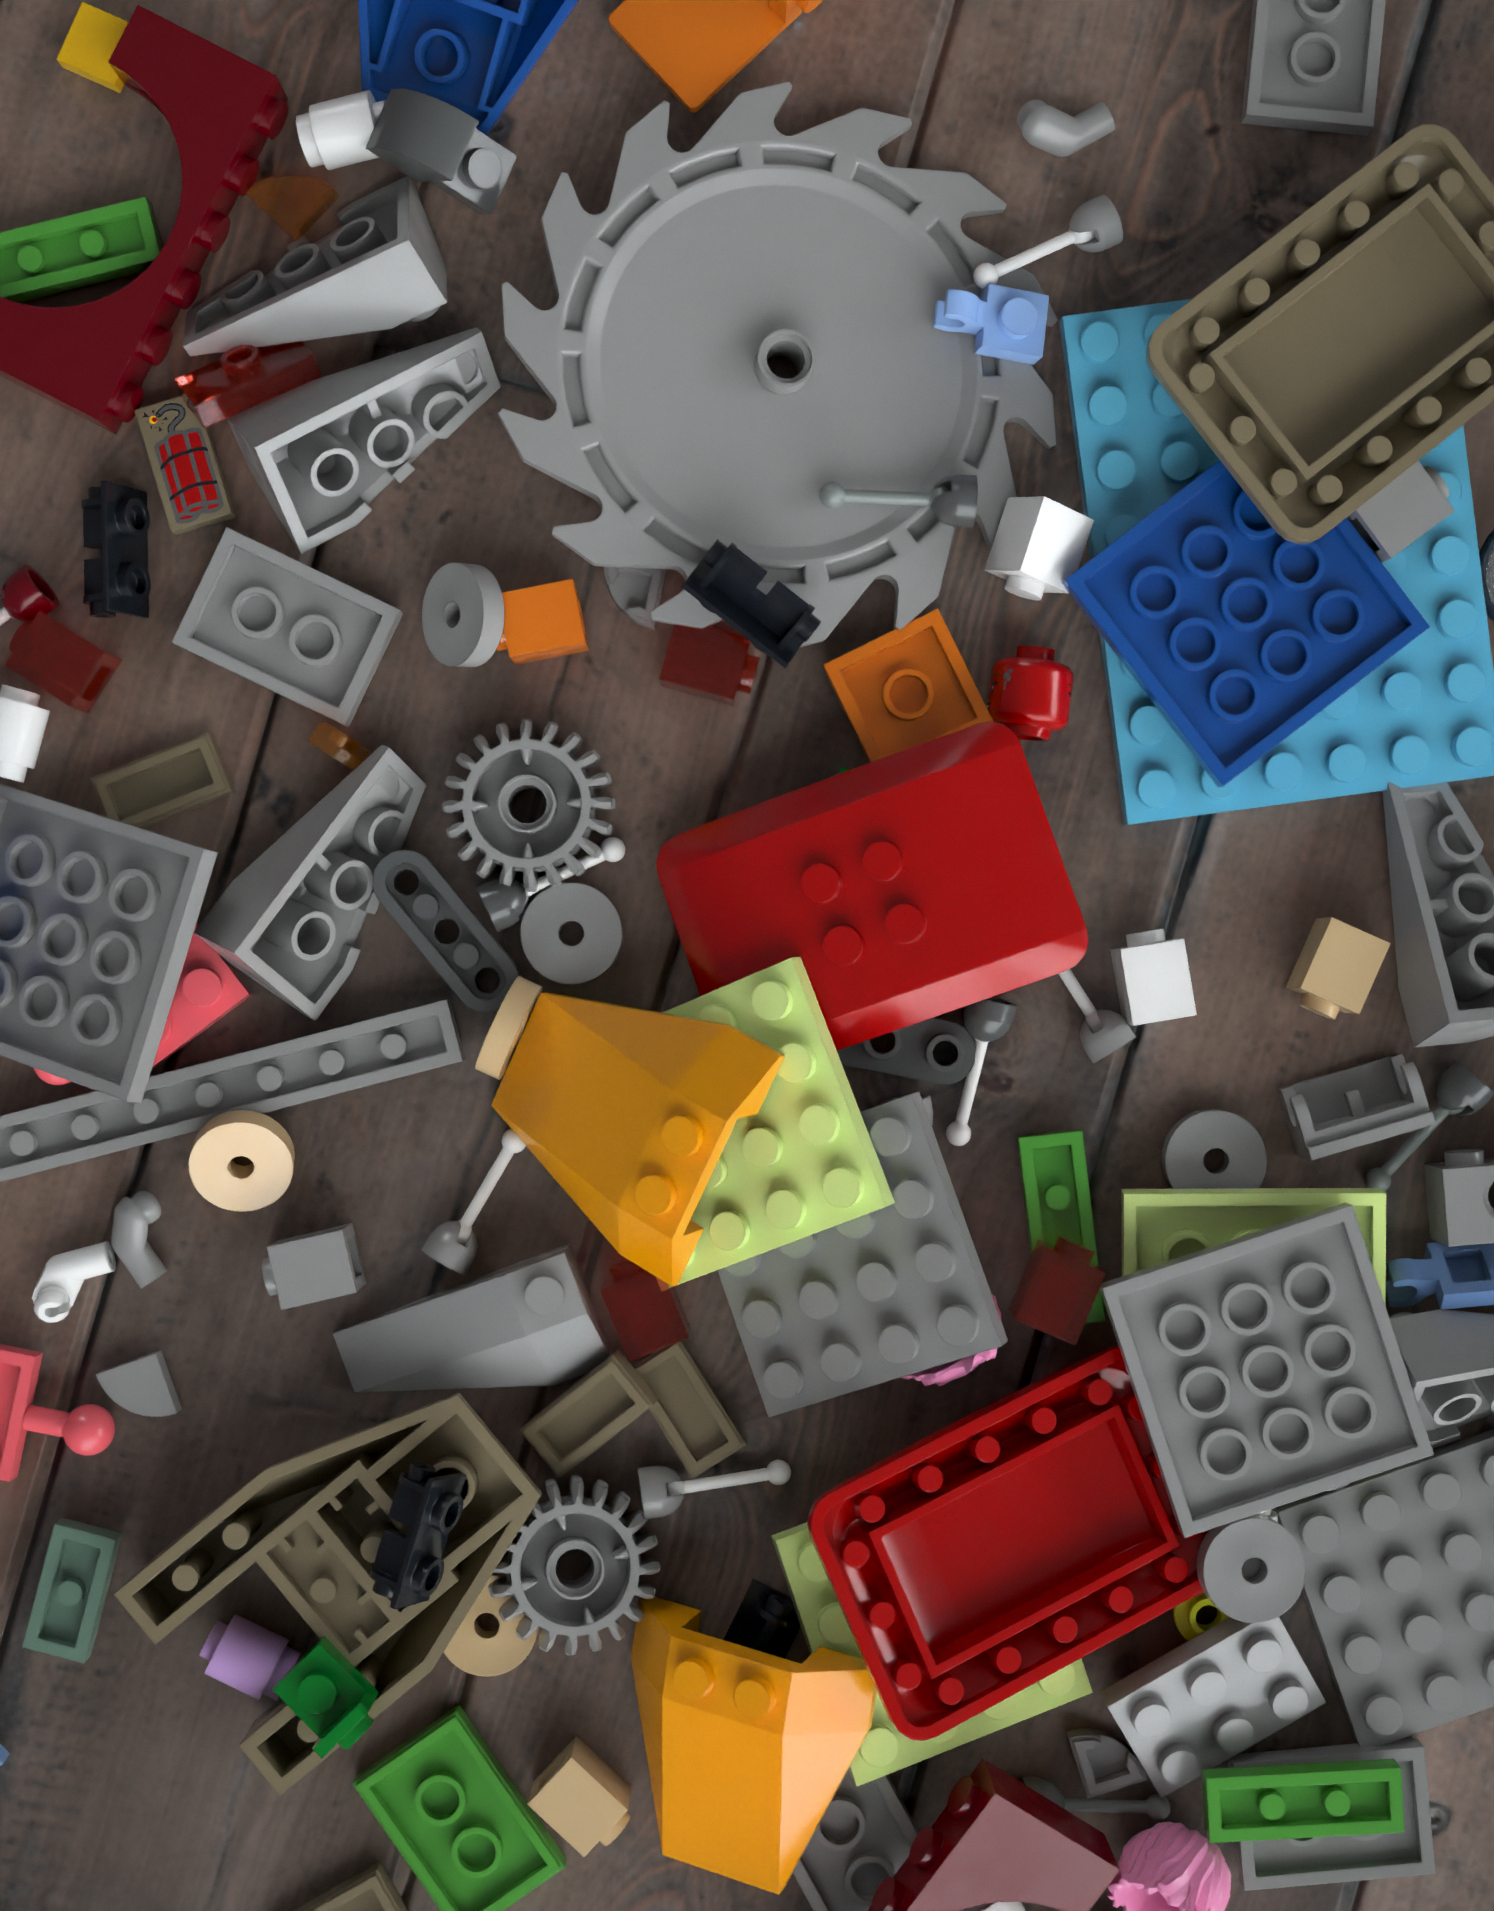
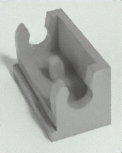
[1277,1053,1436,1161]

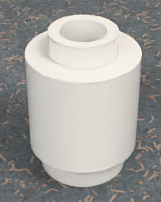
[296,90,386,170]
[0,684,50,783]

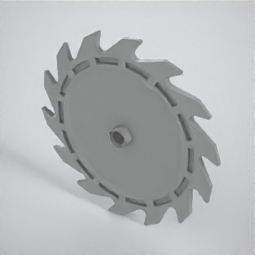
[498,82,1058,648]

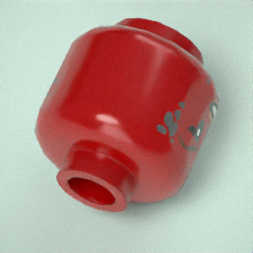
[987,645,1074,741]

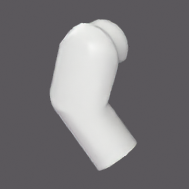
[32,1241,116,1323]

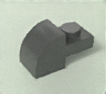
[366,89,517,214]

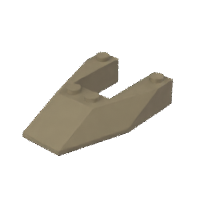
[114,1393,542,1796]

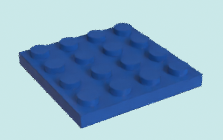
[1062,460,1430,787]

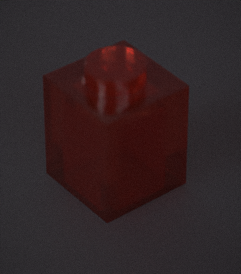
[5,611,122,713]
[659,624,760,706]
[1008,1236,1106,1345]
[600,1259,691,1362]

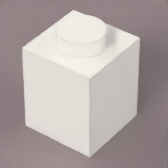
[984,496,1094,601]
[1110,928,1197,1026]

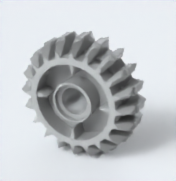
[442,719,616,892]
[488,1476,660,1655]

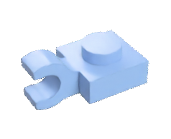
[933,284,1049,365]

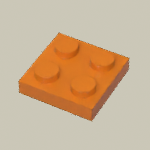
[822,608,994,763]

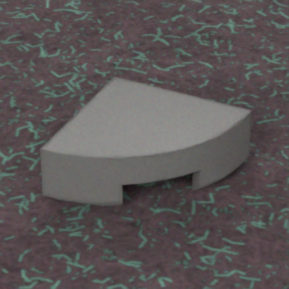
[604,567,668,630]
[96,1350,182,1417]
[1066,1728,1148,1799]

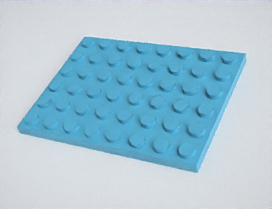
[1059,299,1494,825]

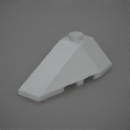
[183,176,447,356]
[227,327,501,554]
[194,745,426,1021]
[1383,782,1494,1048]
[332,1243,612,1393]
[1389,1309,1494,1448]

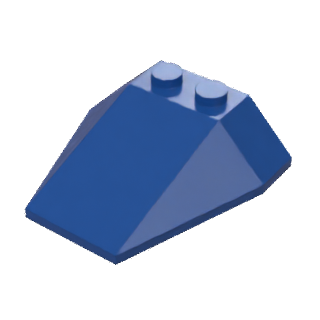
[358,0,579,136]

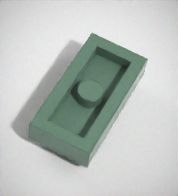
[22,1518,123,1663]

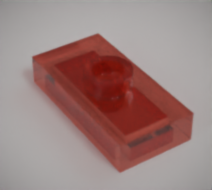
[175,341,321,428]

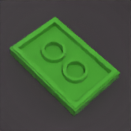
[352,1704,567,1911]

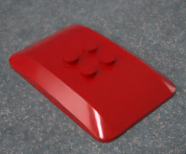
[656,721,1089,1050]
[807,1345,1209,1741]

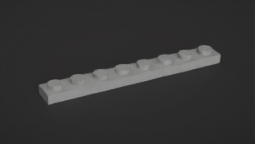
[0,999,466,1182]

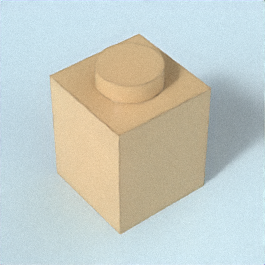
[1286,917,1391,1020]
[527,1736,631,1857]

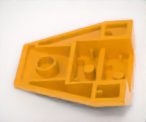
[491,992,785,1287]
[631,1596,877,1895]

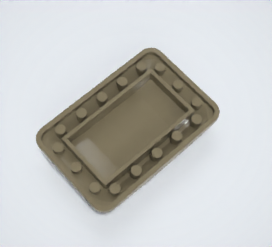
[1146,124,1494,544]

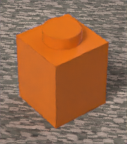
[497,579,590,665]

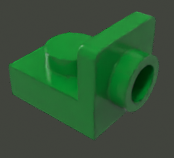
[272,1636,379,1759]

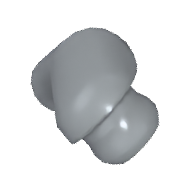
[1017,99,1115,158]
[111,1191,168,1289]

